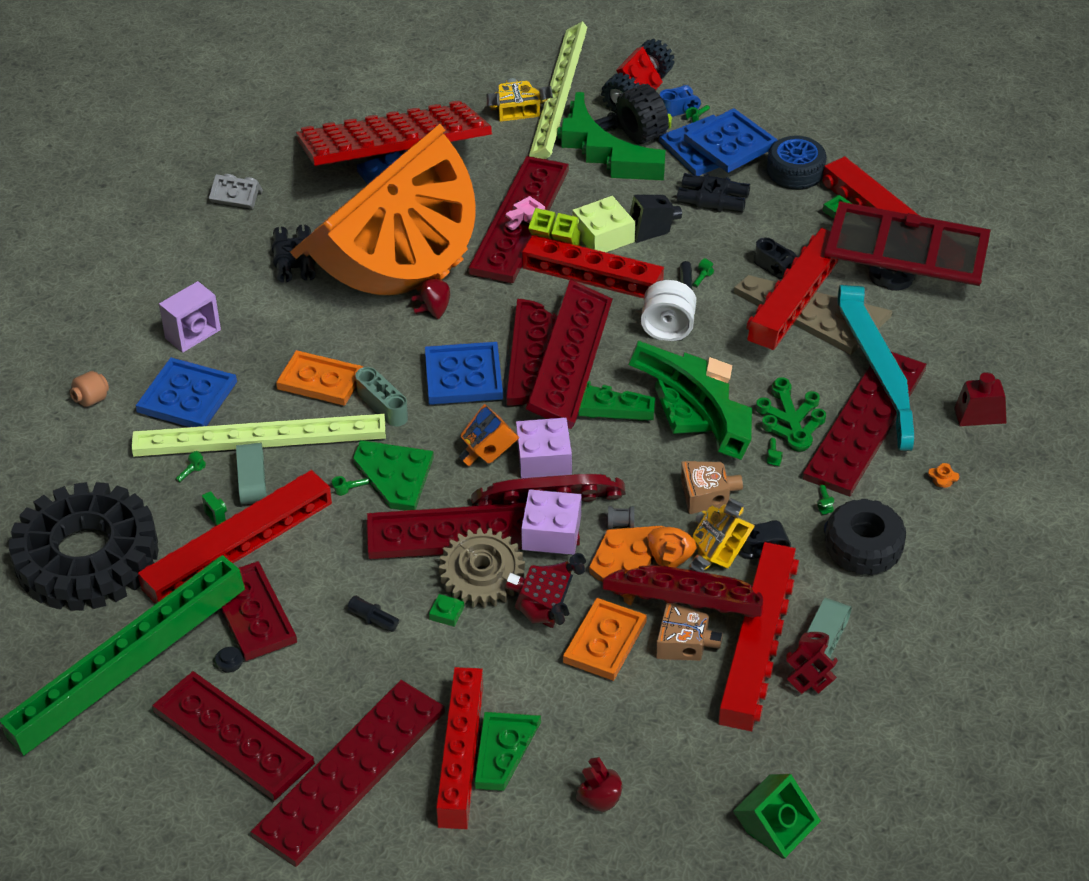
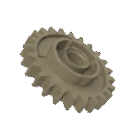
[439,528,525,608]

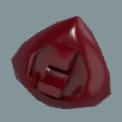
[411,279,450,319]
[576,757,623,812]

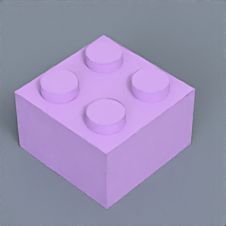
[159,281,221,353]
[516,418,572,478]
[522,490,581,555]

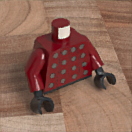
[505,553,586,628]

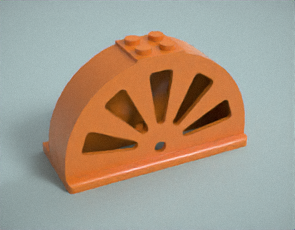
[290,124,475,295]

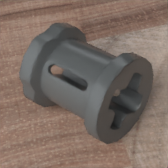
[608,506,634,529]

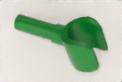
[686,105,710,122]
[693,258,714,288]
[767,438,783,467]
[175,451,206,483]
[332,476,369,496]
[817,485,834,515]

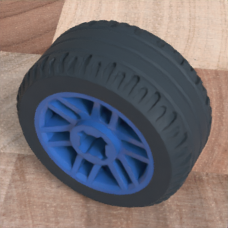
[767,135,827,190]

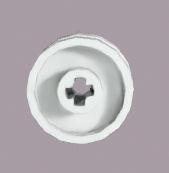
[641,280,696,341]

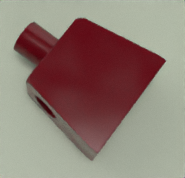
[954,372,1007,427]

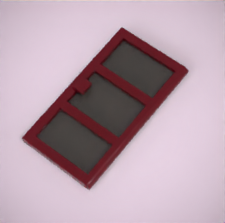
[824,201,991,286]

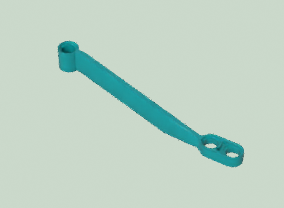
[838,285,914,451]

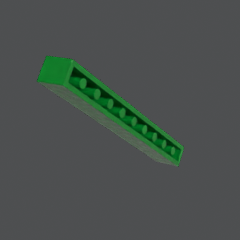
[0,555,245,756]

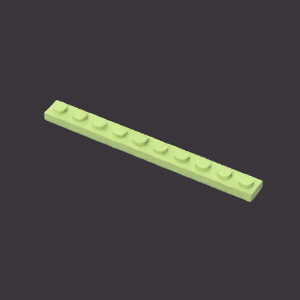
[529,21,587,159]
[132,414,386,457]

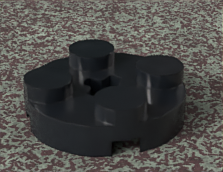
[869,251,916,291]

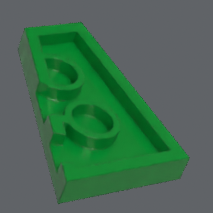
[655,379,712,433]
[579,381,655,421]
[475,712,541,791]

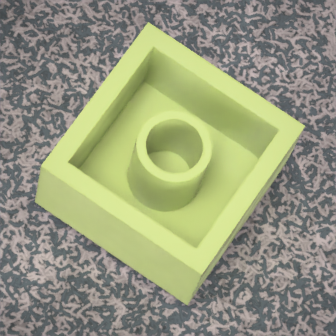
[573,196,635,252]

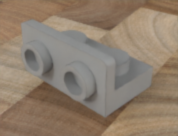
[209,174,263,209]

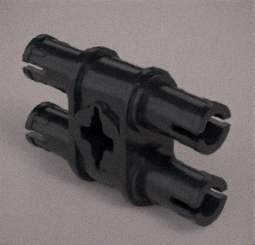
[677,173,751,212]
[271,225,316,283]

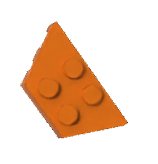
[589,526,665,605]

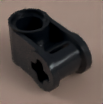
[754,237,798,279]
[738,520,791,559]

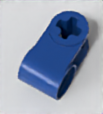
[660,85,701,117]

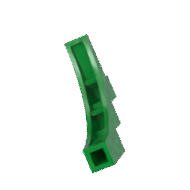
[558,92,666,181]
[628,341,752,460]

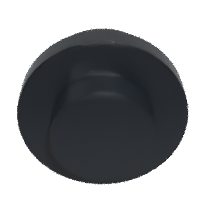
[215,647,243,672]

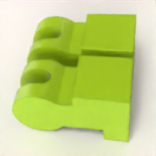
[528,208,581,246]

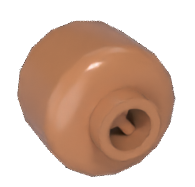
[70,371,109,407]

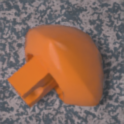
[648,527,697,568]

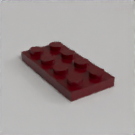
[220,561,297,661]

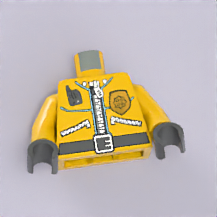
[486,78,553,122]
[689,498,754,572]

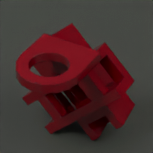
[786,632,838,694]

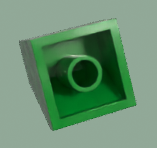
[733,774,821,858]

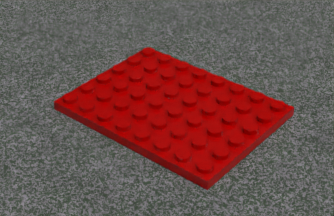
[296,101,492,166]

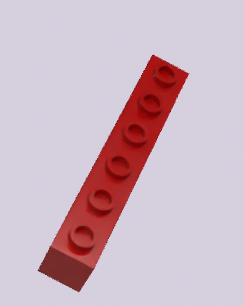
[522,235,664,299]
[437,667,484,829]

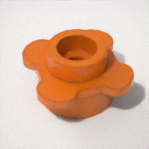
[928,463,959,488]

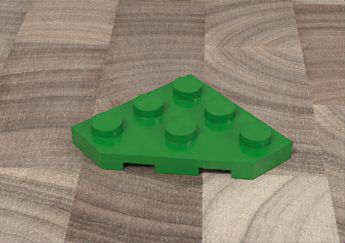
[353,440,434,511]

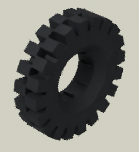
[9,482,159,611]

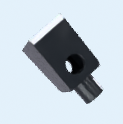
[629,194,682,243]

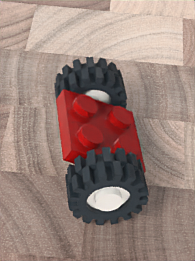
[601,39,675,112]

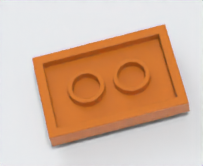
[276,350,363,406]
[563,598,647,681]

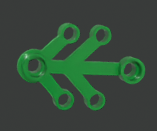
[756,377,826,452]

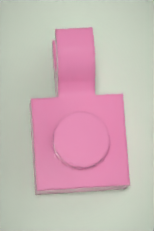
[505,196,545,230]

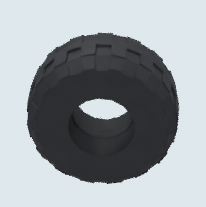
[825,499,906,575]

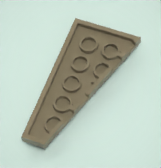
[734,275,892,355]

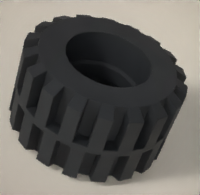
[616,84,669,144]

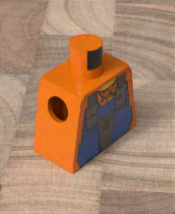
[459,404,520,467]

